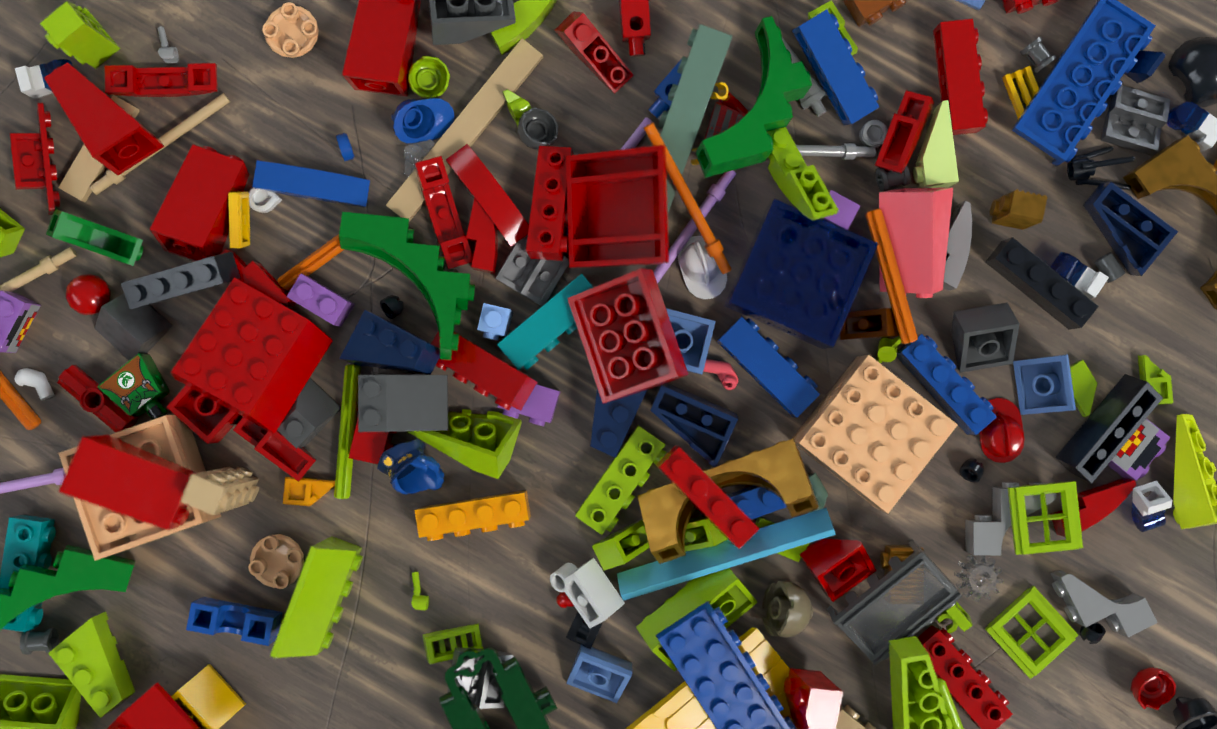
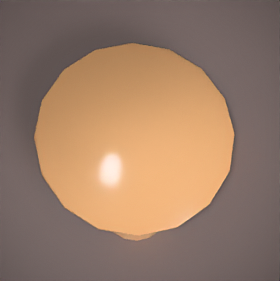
[262,2,319,58]
[248,534,304,589]

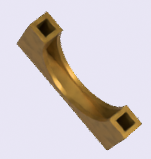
[1123,135,1217,310]
[637,439,819,564]

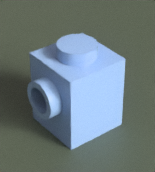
[477,303,513,341]

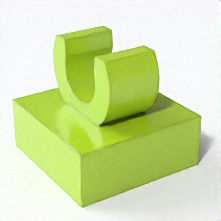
[937,602,973,633]

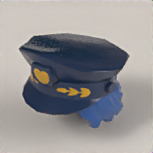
[377,439,444,495]

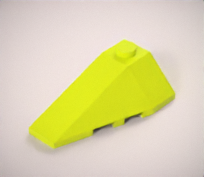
[1173,414,1217,529]

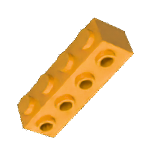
[415,490,531,541]

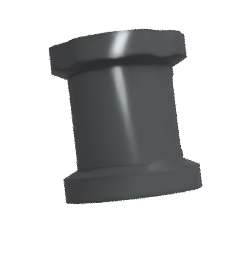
[1020,37,1057,73]
[875,165,911,192]
[20,628,59,655]

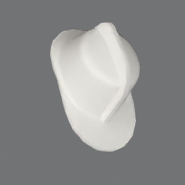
[678,236,727,299]

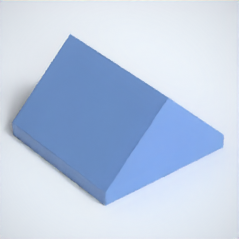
[666,308,716,375]
[1013,355,1076,415]
[566,645,633,703]

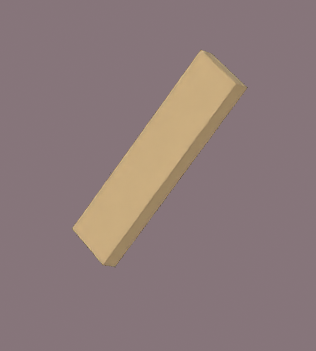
[58,95,140,203]

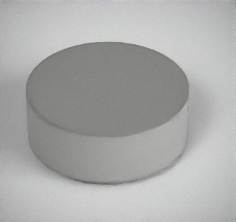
[859,120,888,148]

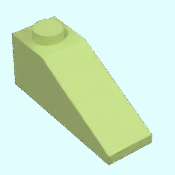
[913,100,959,188]

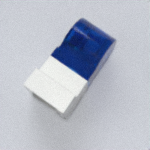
[15,59,73,99]
[1167,102,1217,152]
[1050,252,1109,299]
[1132,481,1172,532]

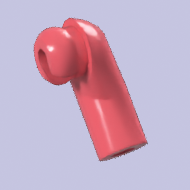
[703,359,738,390]

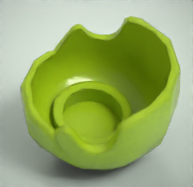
[408,56,450,99]

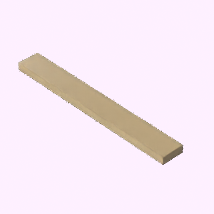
[386,38,543,222]

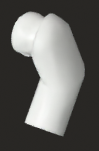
[14,368,54,400]

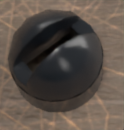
[380,295,404,319]
[959,458,984,483]
[1080,622,1106,644]

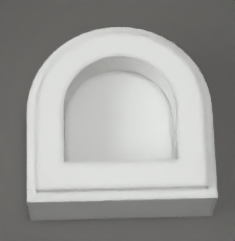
[248,188,282,213]

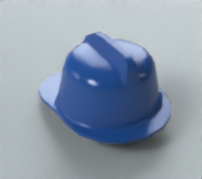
[391,98,455,143]

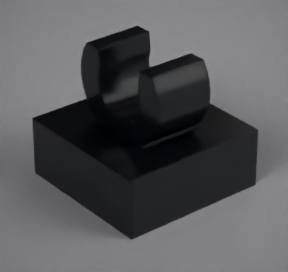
[566,611,602,649]

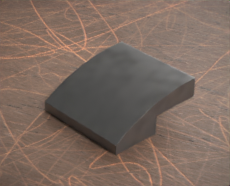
[1101,85,1170,156]
[494,235,569,306]
[447,648,513,709]

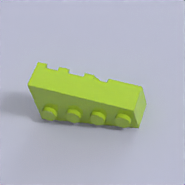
[889,636,953,729]

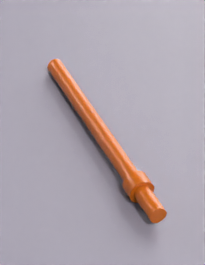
[644,122,732,274]

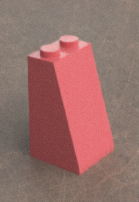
[879,188,953,298]

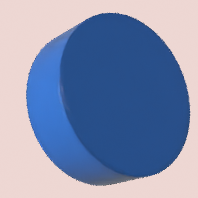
[336,133,355,161]

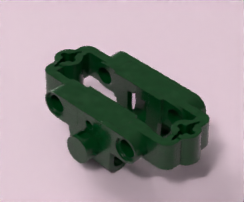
[439,647,558,729]

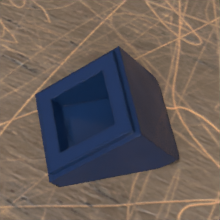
[1124,51,1166,84]

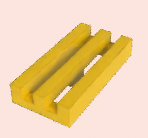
[1002,66,1039,120]
[228,191,250,248]

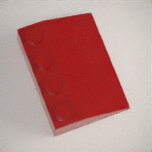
[567,268,689,404]

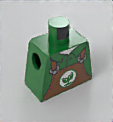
[98,353,170,420]

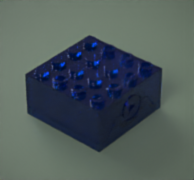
[724,198,878,349]

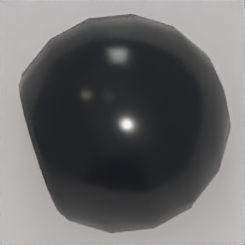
[1168,37,1217,107]

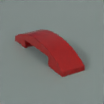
[105,63,218,97]
[446,144,529,247]
[415,156,473,269]

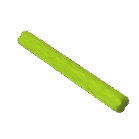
[334,364,361,499]

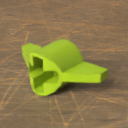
[502,89,531,126]
[875,336,901,364]

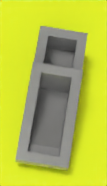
[943,201,972,291]

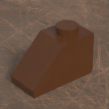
[839,308,900,340]

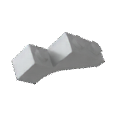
[965,482,1057,556]
[1050,570,1158,637]

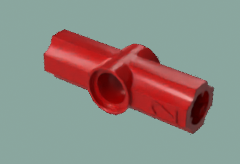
[57,365,138,433]

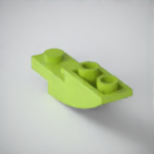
[767,127,839,221]

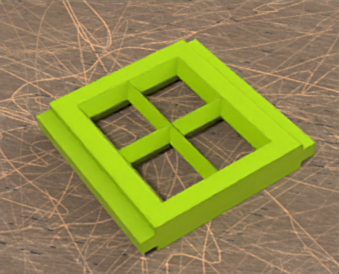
[1008,481,1083,555]
[985,585,1078,679]

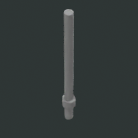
[796,143,876,160]

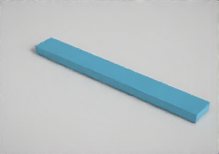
[617,508,836,601]

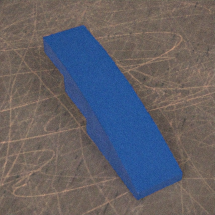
[252,160,370,208]

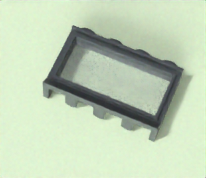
[827,539,962,665]

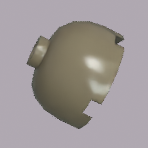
[762,581,813,637]

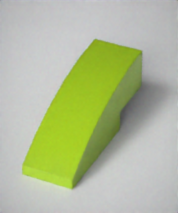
[490,0,557,55]

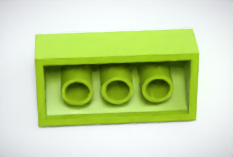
[636,568,758,672]
[0,674,81,729]

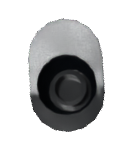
[1173,697,1217,729]

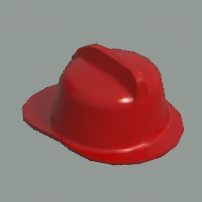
[979,398,1024,463]

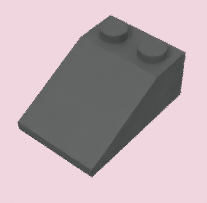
[428,0,516,45]
[358,375,448,432]

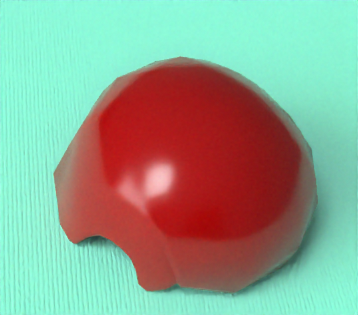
[66,274,111,315]
[1131,667,1176,710]

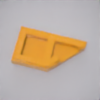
[283,476,335,506]

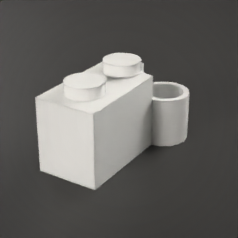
[550,558,625,628]

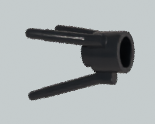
[1067,146,1135,190]

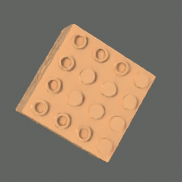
[792,355,957,513]
[59,415,221,560]

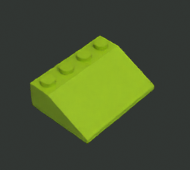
[270,536,363,658]

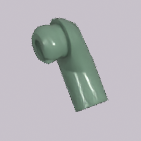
[808,472,828,513]

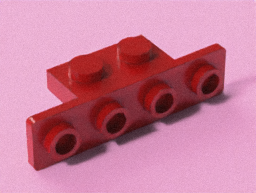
[10,103,60,215]

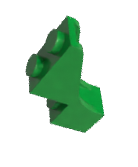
[46,209,143,266]

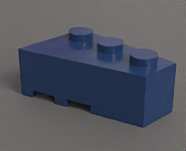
[1083,182,1178,276]
[339,310,440,375]
[650,383,738,467]
[590,388,647,458]

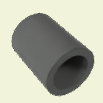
[1094,252,1125,283]

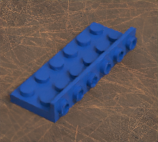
[1012,0,1156,166]
[656,601,797,729]

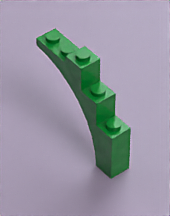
[695,16,812,178]
[339,212,475,360]
[0,545,136,630]

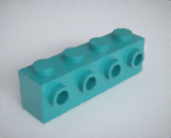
[497,274,594,370]
[0,515,56,632]

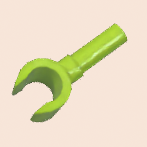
[411,572,429,610]

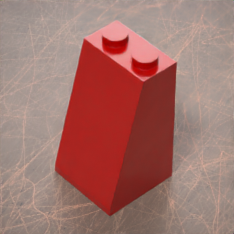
[342,0,421,97]
[44,63,164,175]
[150,144,249,261]
[58,435,197,530]

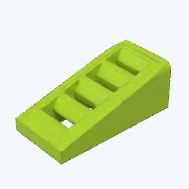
[422,624,483,665]

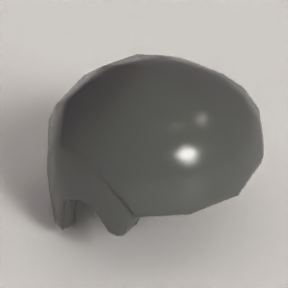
[517,107,558,149]

